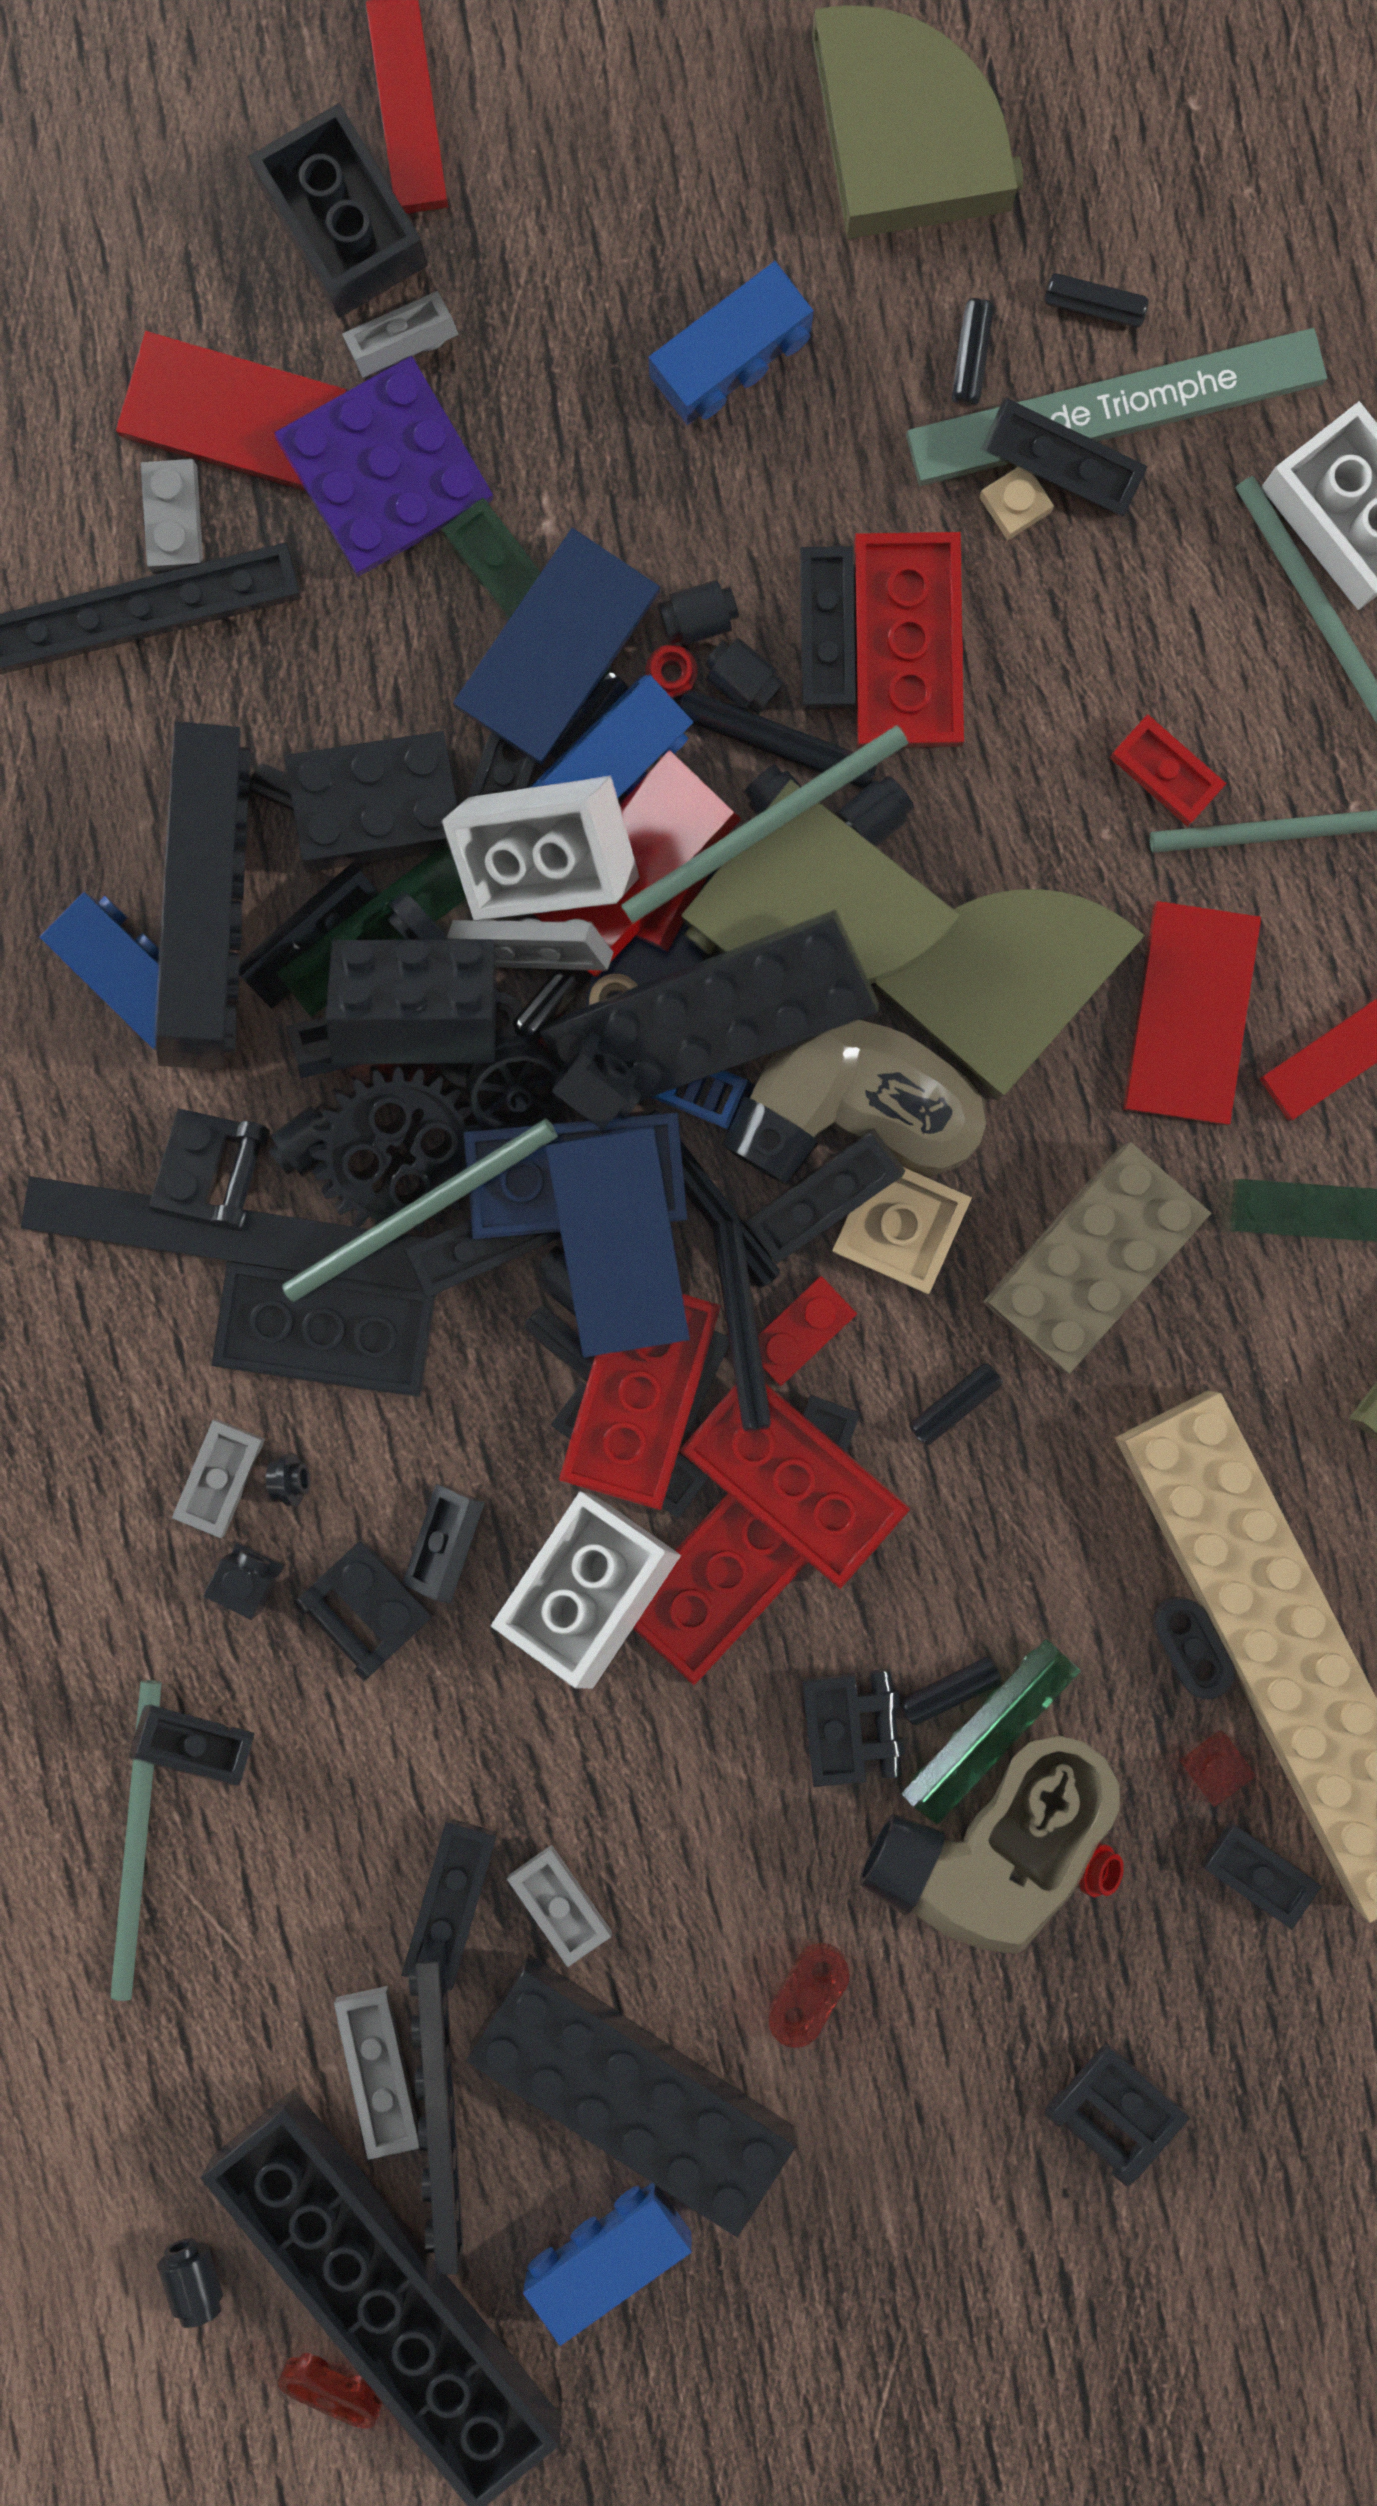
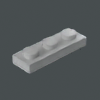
[447,918,613,970]
[334,1986,419,2160]

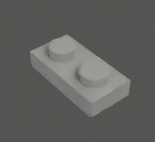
[342,291,458,378]
[141,459,203,573]
[172,1419,265,1538]
[507,1845,612,1967]

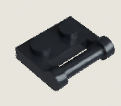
[149,1108,271,1231]
[292,1538,434,1682]
[1044,2042,1190,2186]

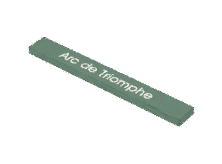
[906,328,1327,486]

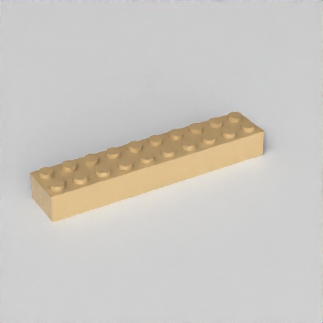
[1115,1390,1377,1923]

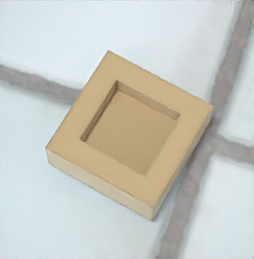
[979,467,1054,541]

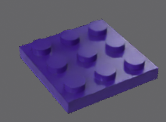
[274,355,493,577]

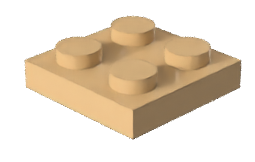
[831,1167,972,1294]

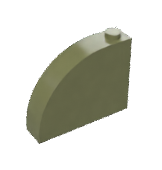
[812,5,1023,239]
[682,780,961,984]
[872,889,1145,1100]

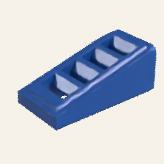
[651,1070,756,1130]

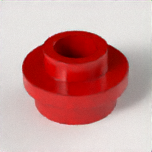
[645,645,698,699]
[1079,1843,1124,1897]

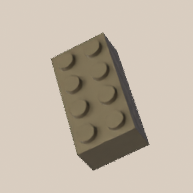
[982,1142,1211,1374]

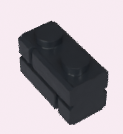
[128,1705,255,1786]

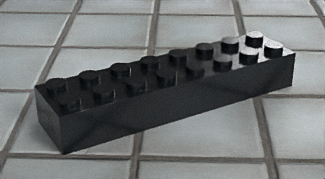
[200,2088,562,2506]

